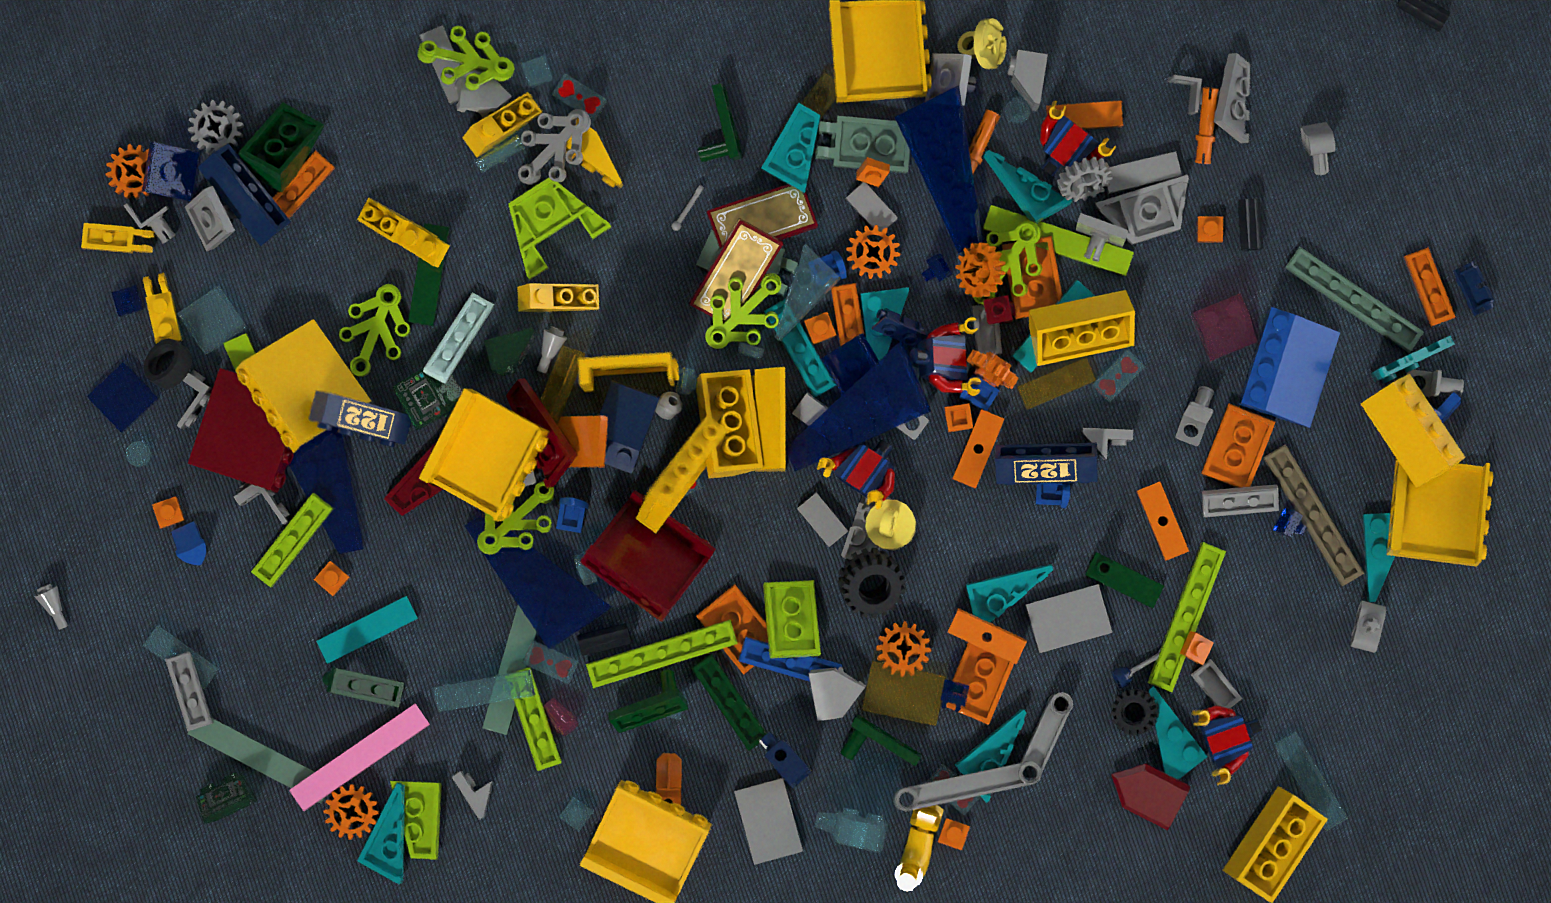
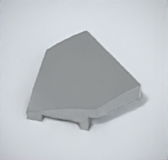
[454,68,512,117]
[809,667,866,721]

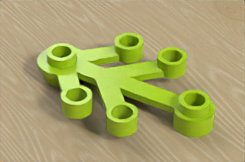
[417,26,514,90]
[973,221,1042,305]
[705,273,781,349]
[339,284,411,377]
[477,481,554,555]

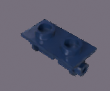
[1453,261,1495,316]
[872,308,928,347]

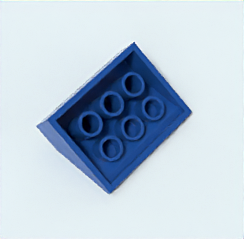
[1238,307,1340,428]

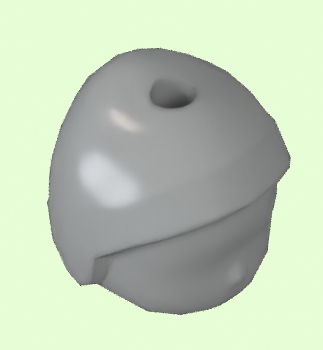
[655,392,682,420]

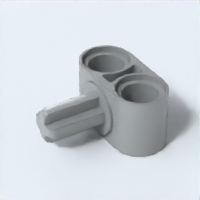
[1301,122,1335,175]
[1350,600,1386,653]

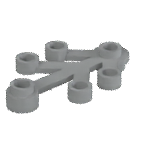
[518,109,591,185]

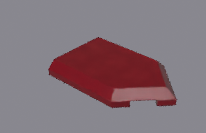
[1111,763,1191,830]

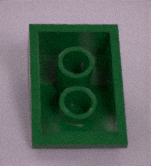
[239,103,324,192]

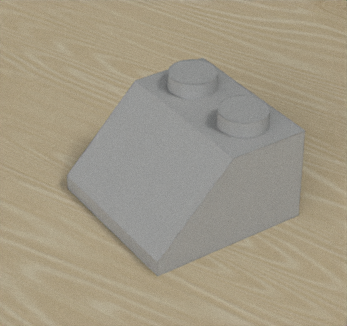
[1008,50,1048,111]

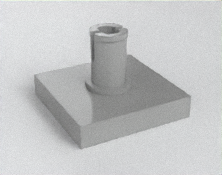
[925,53,976,106]
[185,186,237,251]
[1075,213,1128,262]

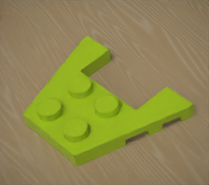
[508,178,612,280]

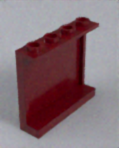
[188,368,294,493]
[580,490,716,622]

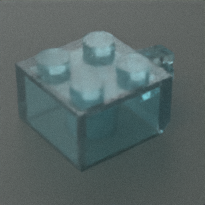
[815,807,888,853]

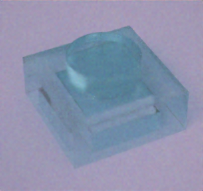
[675,368,697,395]
[559,797,594,832]

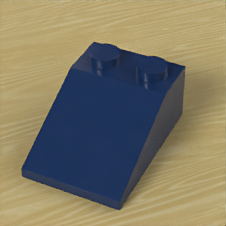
[599,380,660,473]

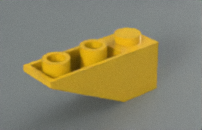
[462,92,542,157]
[565,118,623,188]
[517,283,599,312]

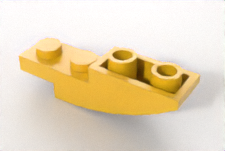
[357,198,450,267]

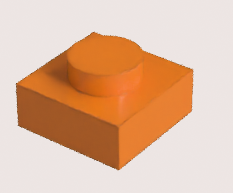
[856,157,890,187]
[1197,216,1223,243]
[804,312,837,345]
[944,403,973,433]
[152,496,185,529]
[314,561,350,596]
[1179,631,1214,665]
[938,818,970,850]

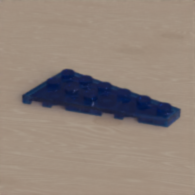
[895,86,983,253]
[785,342,931,472]
[289,427,364,554]
[465,513,612,650]

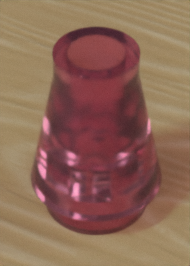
[543,698,579,736]

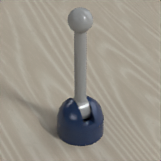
[1111,649,1161,689]

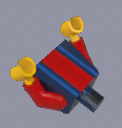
[1040,101,1116,176]
[909,317,981,396]
[817,440,895,509]
[1192,705,1262,785]

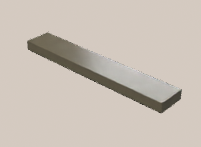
[1263,444,1364,586]

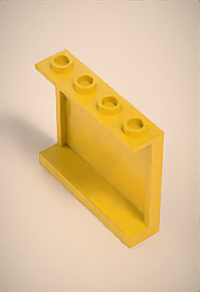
[829,0,932,103]
[236,319,371,453]
[578,353,679,393]
[419,389,549,521]
[636,415,728,533]
[1386,458,1493,567]
[579,780,712,903]

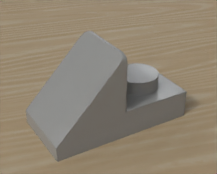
[1081,428,1133,460]
[452,771,493,820]

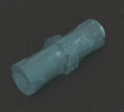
[475,134,526,174]

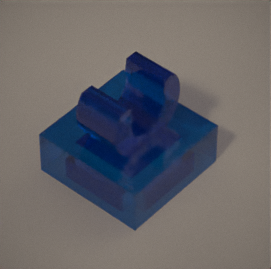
[921,254,954,282]
[111,285,144,317]
[1273,508,1307,537]
[940,679,969,712]

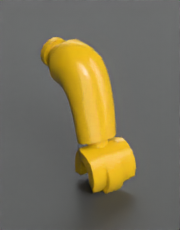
[895,805,944,891]

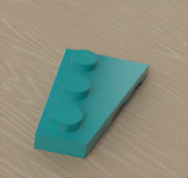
[761,103,820,193]

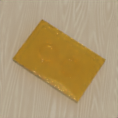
[862,661,946,726]

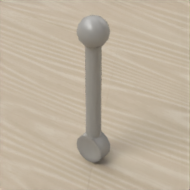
[671,185,704,231]

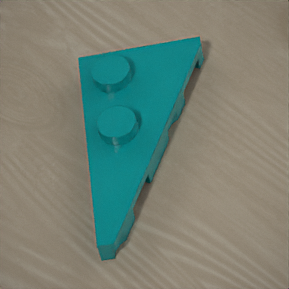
[983,150,1073,224]
[860,288,909,381]
[1371,336,1455,384]
[1362,513,1395,602]
[966,564,1053,623]
[1148,686,1208,779]
[955,708,1027,803]
[357,782,405,884]

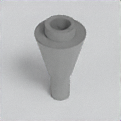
[537,326,567,374]
[34,583,68,630]

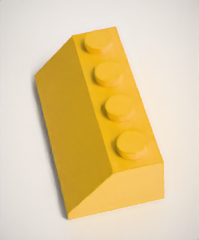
[1029,290,1135,366]
[751,367,785,472]
[695,369,764,478]
[1361,374,1466,488]
[1222,786,1328,903]

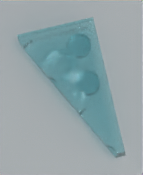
[775,244,841,341]

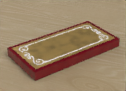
[706,184,818,249]
[689,218,783,323]

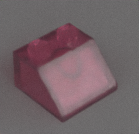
[1191,293,1257,361]

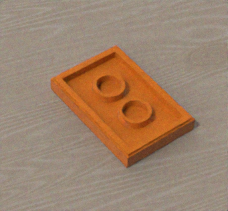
[1002,236,1062,319]
[1201,403,1276,488]
[554,416,608,467]
[696,584,768,675]
[942,642,1014,725]

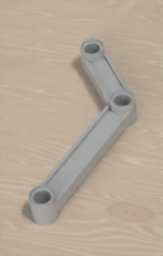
[893,693,1073,811]

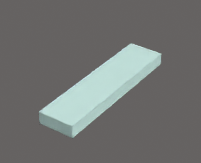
[423,292,494,384]

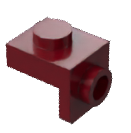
[983,295,1016,325]

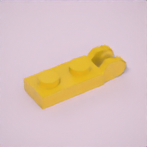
[81,223,154,253]
[143,273,182,344]

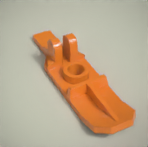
[656,753,682,805]

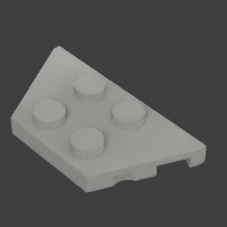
[1095,175,1189,245]

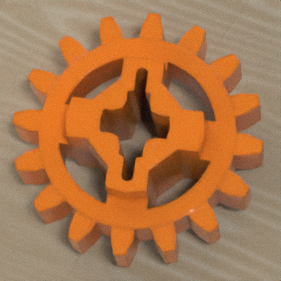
[106,144,161,199]
[846,225,900,279]
[955,242,1006,298]
[966,350,1018,389]
[876,621,931,677]
[323,784,380,840]

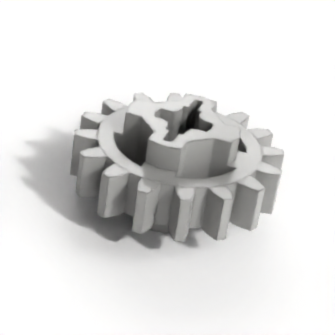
[188,100,244,155]
[1057,157,1113,202]

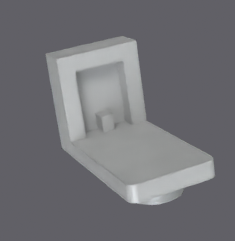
[177,370,212,430]
[234,483,290,525]

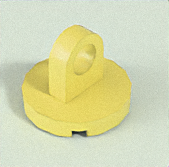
[958,18,1006,69]
[865,499,916,550]

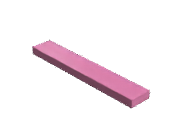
[289,704,430,811]

